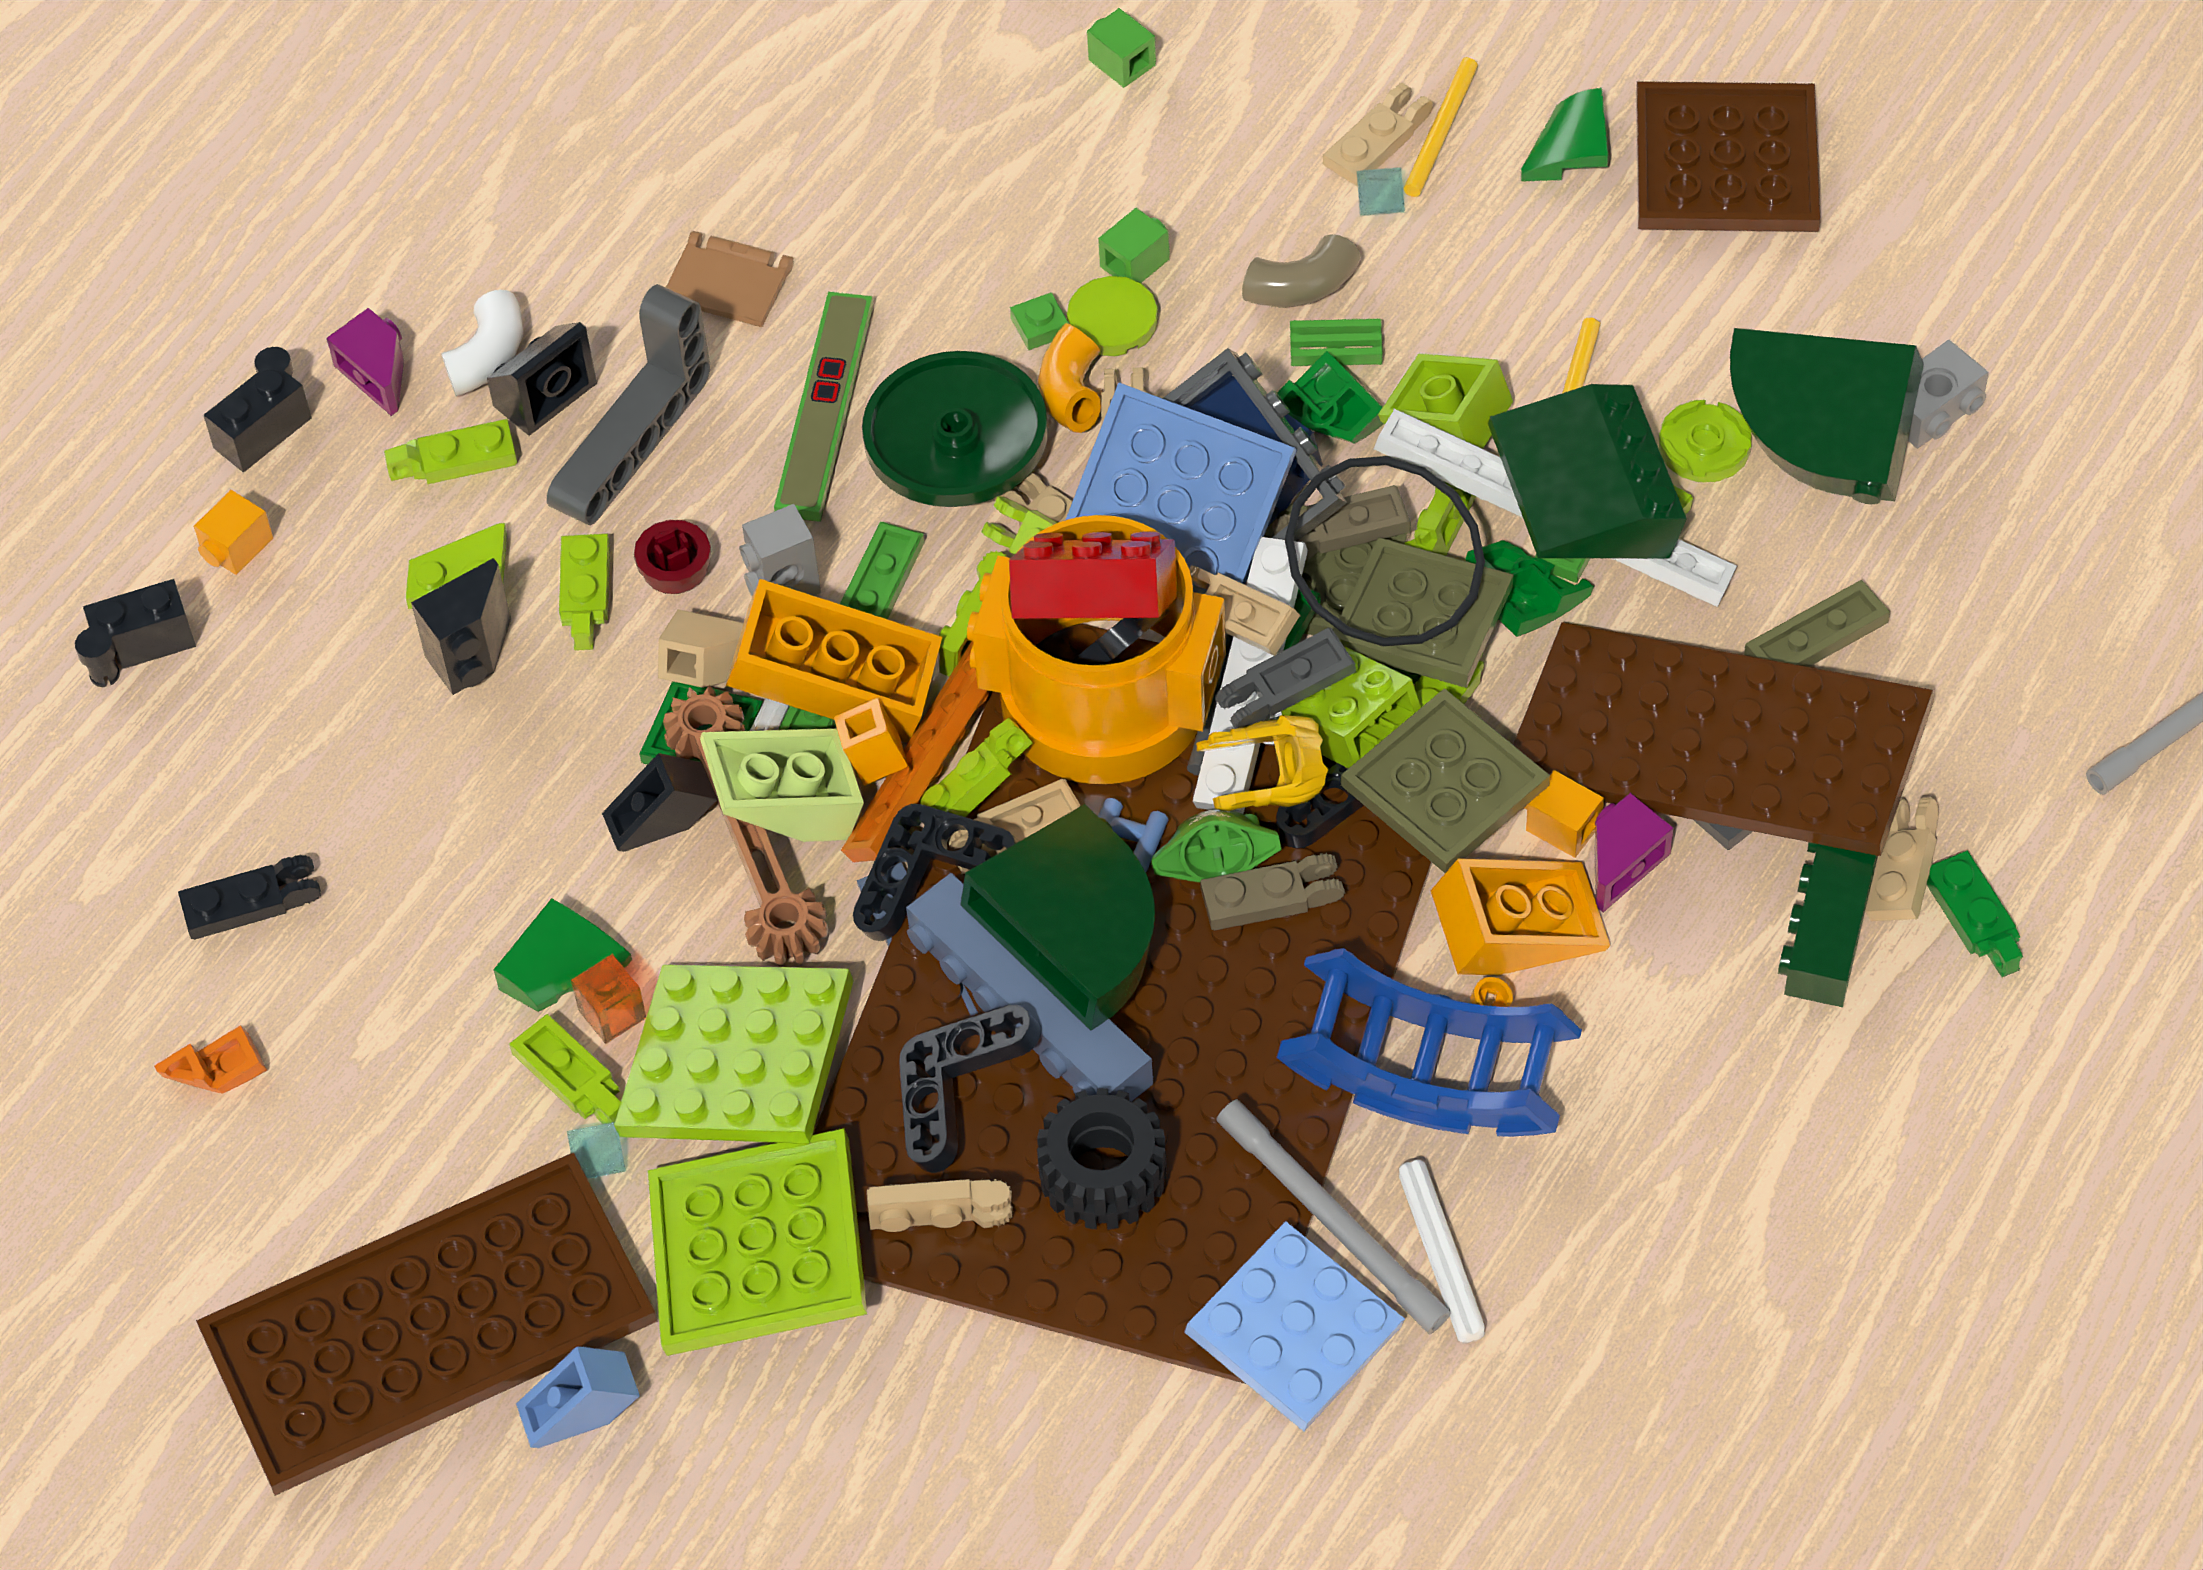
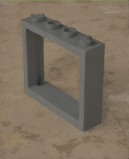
[1162,348,1347,579]

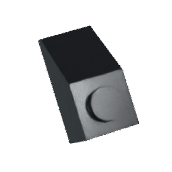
[602,753,718,852]

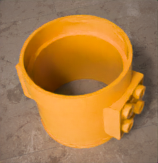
[967,515,1226,784]

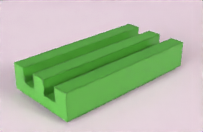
[1290,319,1382,366]

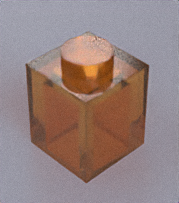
[571,954,646,1044]

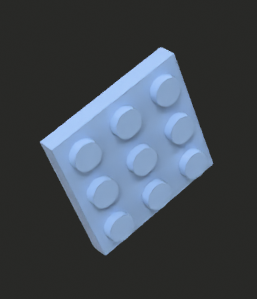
[1185,1221,1405,1431]

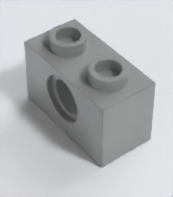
[1908,339,1989,449]
[739,504,821,596]

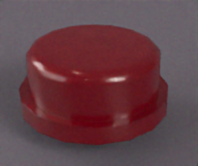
[634,520,711,594]

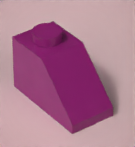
[326,308,404,416]
[1594,793,1673,913]

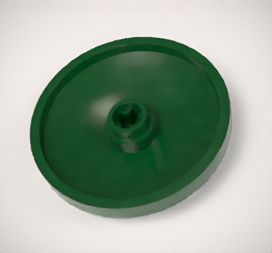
[862,351,1048,507]

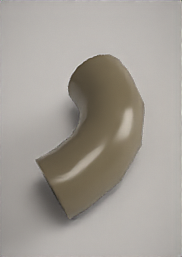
[1242,234,1361,308]

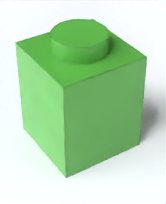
[1087,8,1156,88]
[1098,208,1170,283]

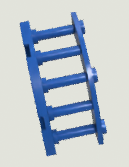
[1277,948,1582,1137]

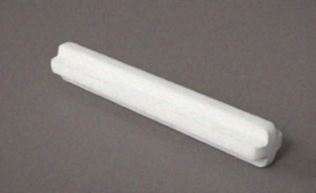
[1399,1160,1485,1344]

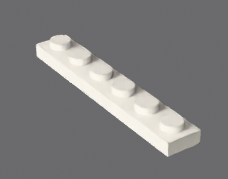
[1193,537,1308,814]

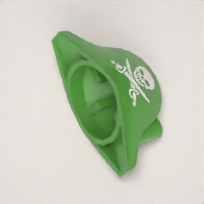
[1151,809,1282,882]

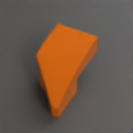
[154,1025,267,1094]

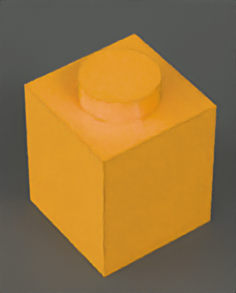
[193,490,273,575]
[834,698,908,786]
[1524,770,1604,858]

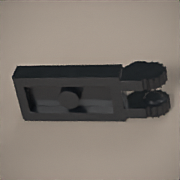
[178,854,321,940]

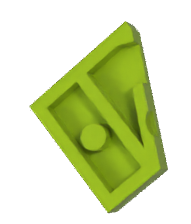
[406,523,507,609]

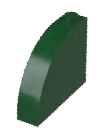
[1730,328,1924,504]
[960,804,1155,1031]

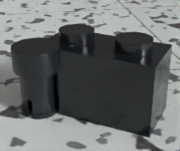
[203,346,312,473]
[75,579,196,687]

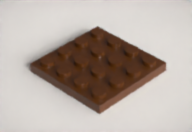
[1636,81,1820,232]

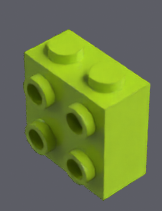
[1281,647,1421,769]

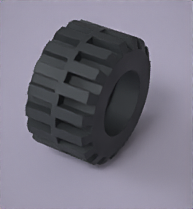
[1037,1088,1167,1230]

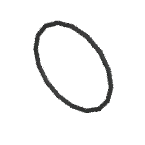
[1285,456,1485,647]

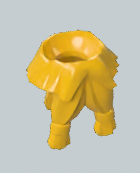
[1196,715,1329,811]

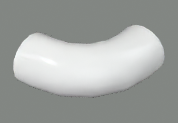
[441,289,523,396]

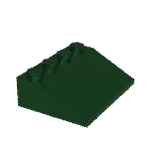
[1488,384,1687,559]

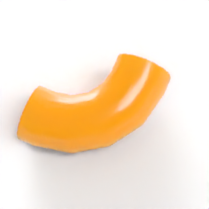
[1038,323,1101,433]

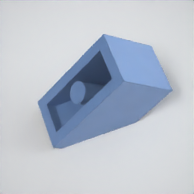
[516,1346,640,1448]

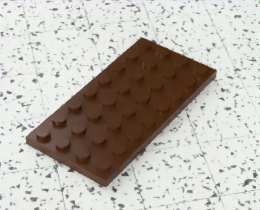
[1513,622,1934,856]
[196,1152,657,1496]

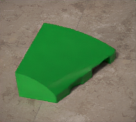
[1521,87,1608,182]
[1277,351,1384,444]
[1465,540,1594,637]
[493,898,632,1012]

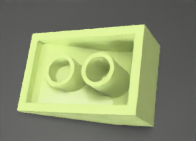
[700,729,864,842]

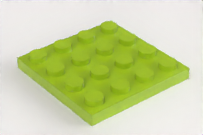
[614,965,854,1144]
[648,1129,867,1356]

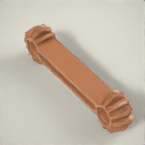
[663,685,828,967]

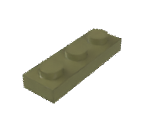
[1744,579,1890,667]

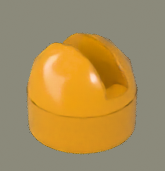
[1470,977,1513,1007]

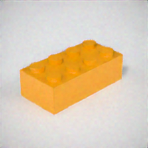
[726,579,942,743]

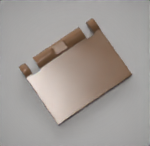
[666,231,794,327]

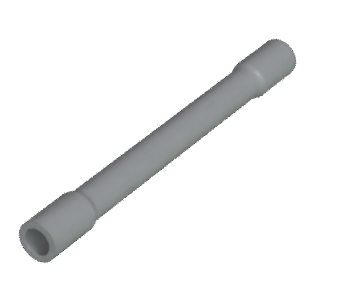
[2086,692,2203,795]
[1217,1099,1451,1334]

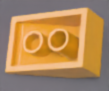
[1430,858,1610,975]

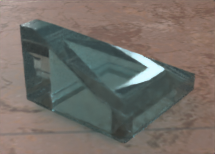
[1356,167,1405,216]
[567,1122,626,1179]

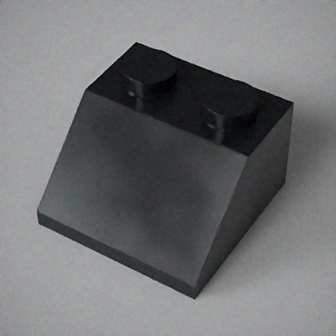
[487,322,597,436]
[411,558,511,695]

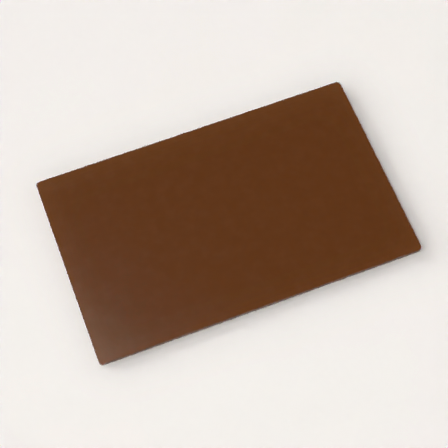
[813,624,1432,1384]

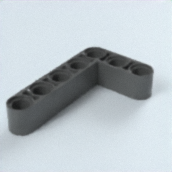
[547,284,710,525]

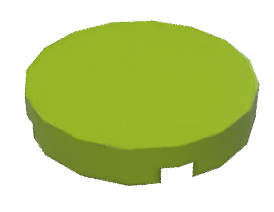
[1067,276,1158,356]
[1659,400,1751,482]

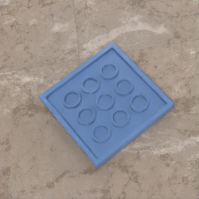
[1065,382,1297,594]

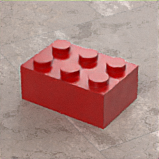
[1009,532,1177,619]

